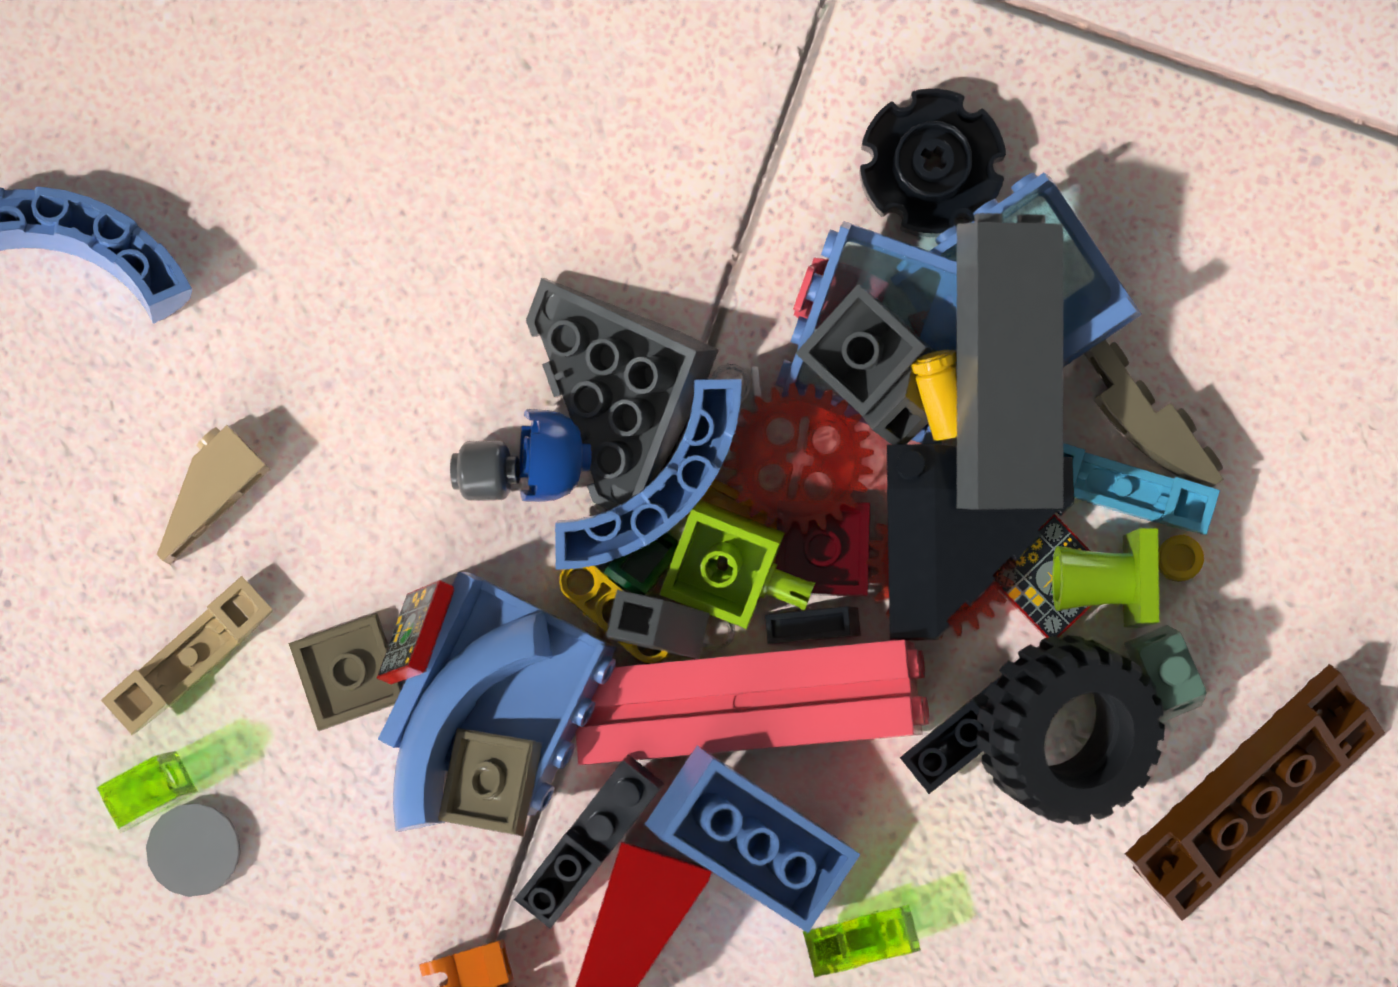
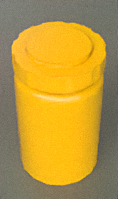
[911,350,957,441]

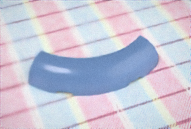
[0,187,192,324]
[555,379,742,570]
[393,612,553,832]

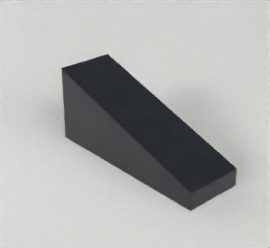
[765,606,861,644]

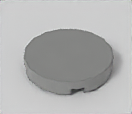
[146,803,241,897]

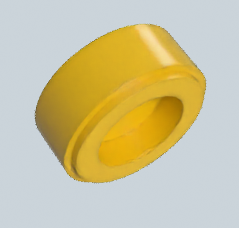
[1158,535,1204,582]

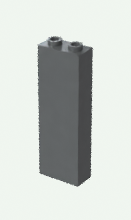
[957,213,1063,509]

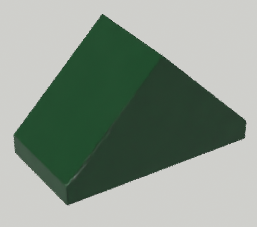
[604,532,679,596]

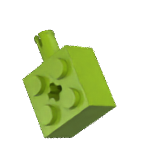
[659,500,815,629]

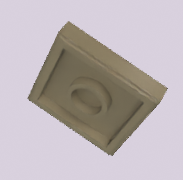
[288,613,403,731]
[438,728,542,837]

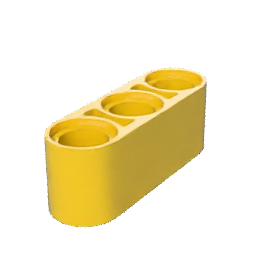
[559,565,669,664]

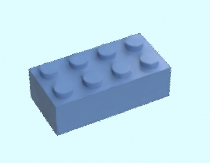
[645,746,861,933]

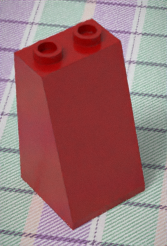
[575,841,712,987]

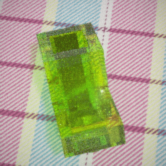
[803,904,921,977]

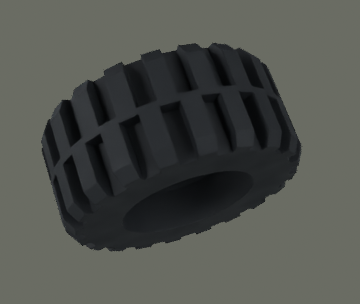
[976,635,1165,825]

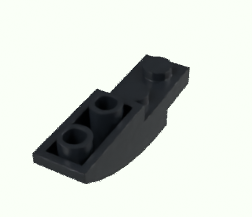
[900,645,1040,794]
[514,754,665,929]

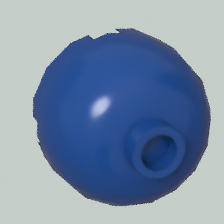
[519,409,591,502]

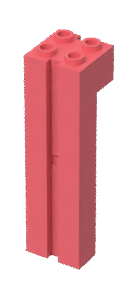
[576,640,930,765]

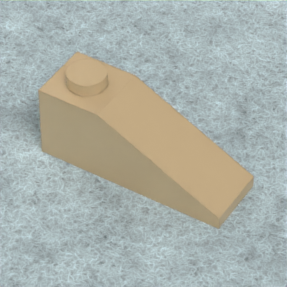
[156,425,271,564]

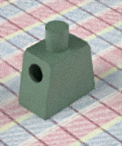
[1124,625,1207,722]

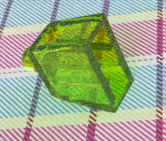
[96,751,198,834]

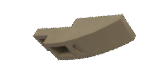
[1084,339,1224,487]

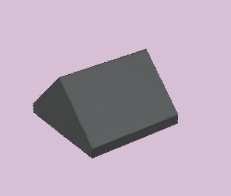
[795,284,928,417]

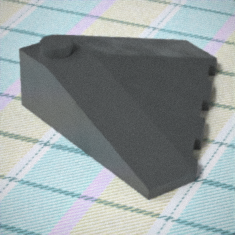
[526,278,719,510]

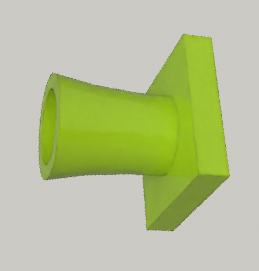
[1052,528,1159,628]

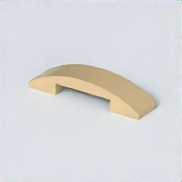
[101,576,273,736]

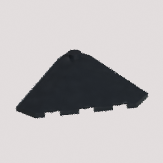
[886,444,1074,641]

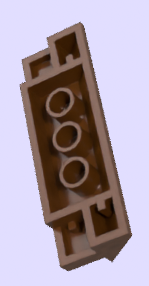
[1124,664,1385,921]

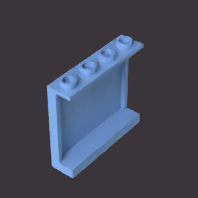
[378,571,617,816]

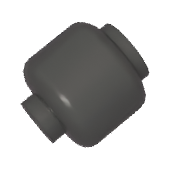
[450,441,520,501]

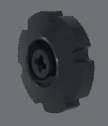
[859,88,1006,237]

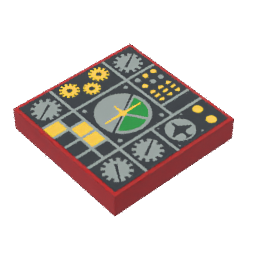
[993,514,1091,638]
[377,580,455,684]

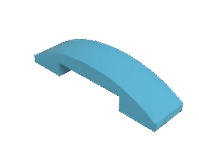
[1063,443,1220,535]

